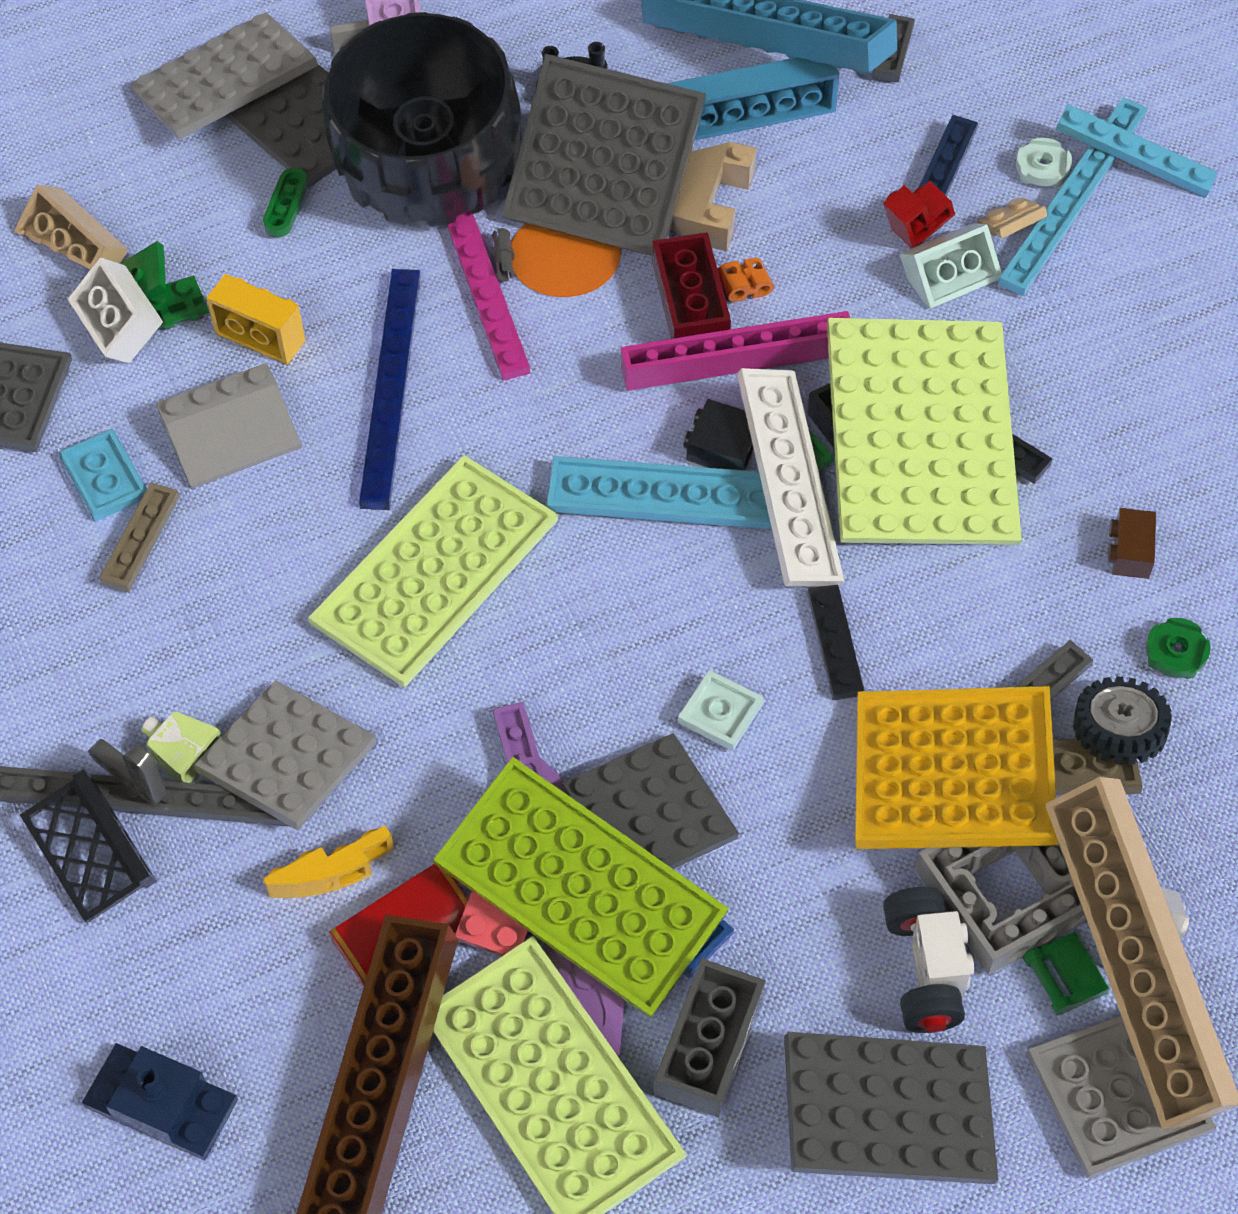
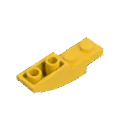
[263,825,394,898]

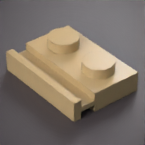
[977,198,1047,239]

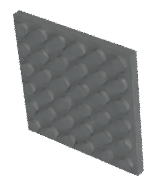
[502,54,707,256]

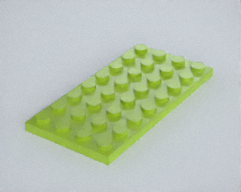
[433,757,729,1019]

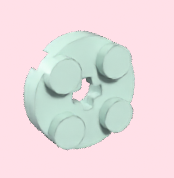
[1016,138,1072,187]

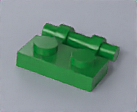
[149,275,209,330]

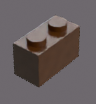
[1108,508,1156,579]

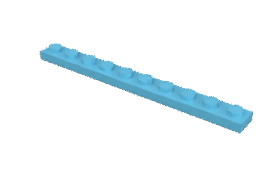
[998,97,1147,296]

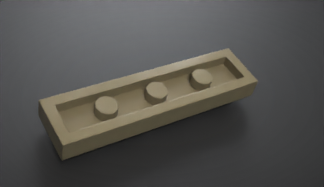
[99,482,180,593]

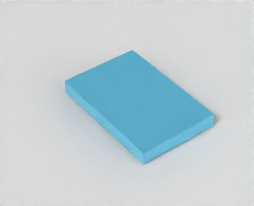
[58,428,147,522]

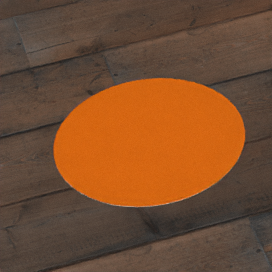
[511,224,621,297]

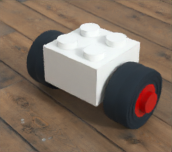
[883,887,974,1033]

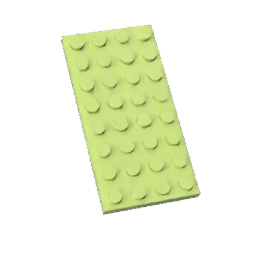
[308,455,558,688]
[433,936,687,1214]

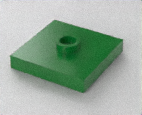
[120,241,166,300]

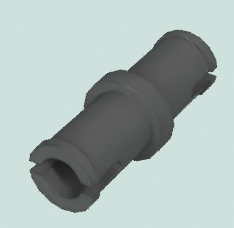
[492,228,514,281]

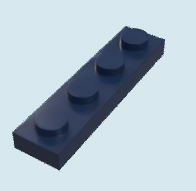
[919,114,978,196]

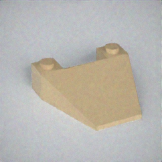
[670,142,757,251]

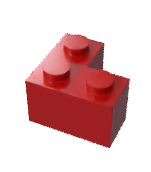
[883,181,955,249]

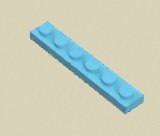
[1055,104,1218,198]

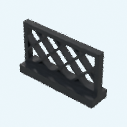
[20,769,157,924]

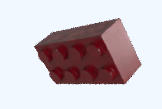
[652,232,731,339]

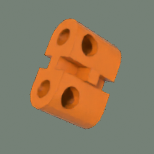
[718,258,774,302]

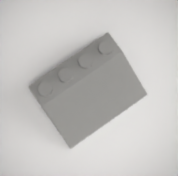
[156,363,302,489]

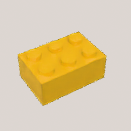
[206,274,306,365]

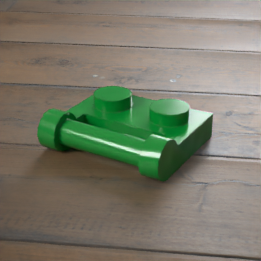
[1022,932,1109,1016]

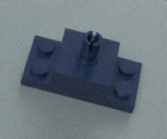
[82,1043,238,1161]

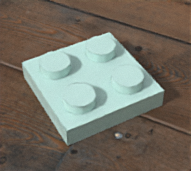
[678,670,764,751]

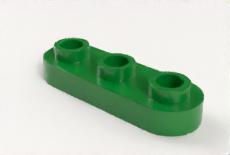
[263,168,308,237]

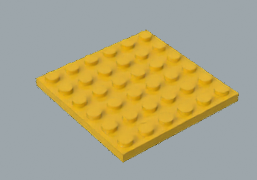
[855,686,1058,849]

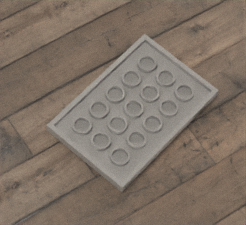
[129,12,318,140]

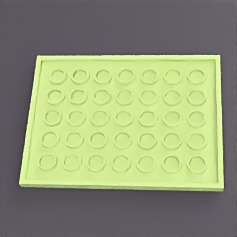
[827,318,1022,545]

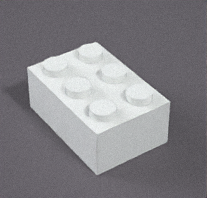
[68,257,163,364]

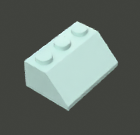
[900,224,1002,309]

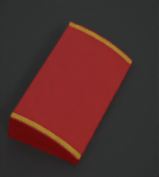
[329,864,468,986]

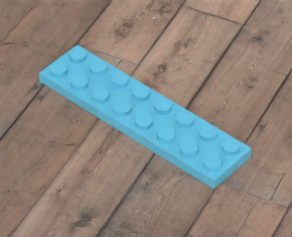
[547,456,772,529]

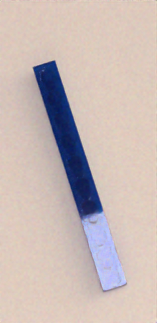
[359,269,421,510]

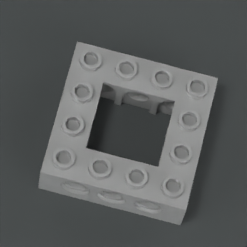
[915,842,1087,976]

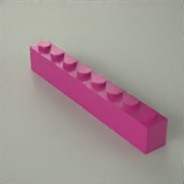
[621,311,850,391]

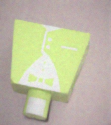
[142,711,221,783]

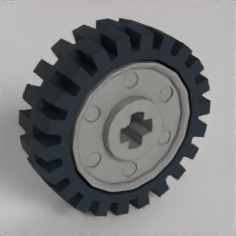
[1073,676,1172,765]

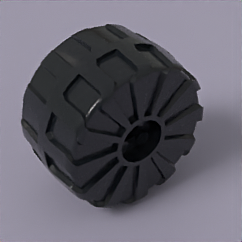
[322,12,522,227]

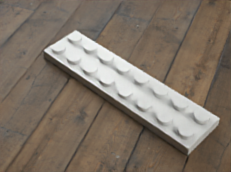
[737,368,844,586]

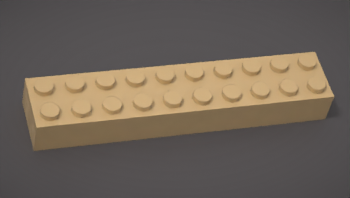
[1045,777,1238,1130]

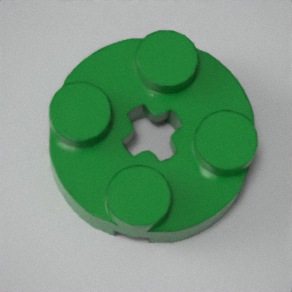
[1145,618,1211,679]

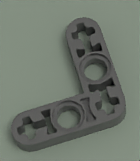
[88,739,167,806]

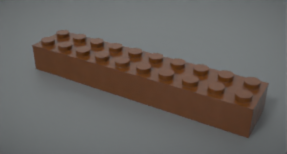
[296,915,458,1214]

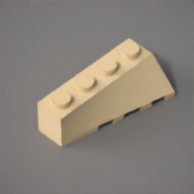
[14,184,128,270]

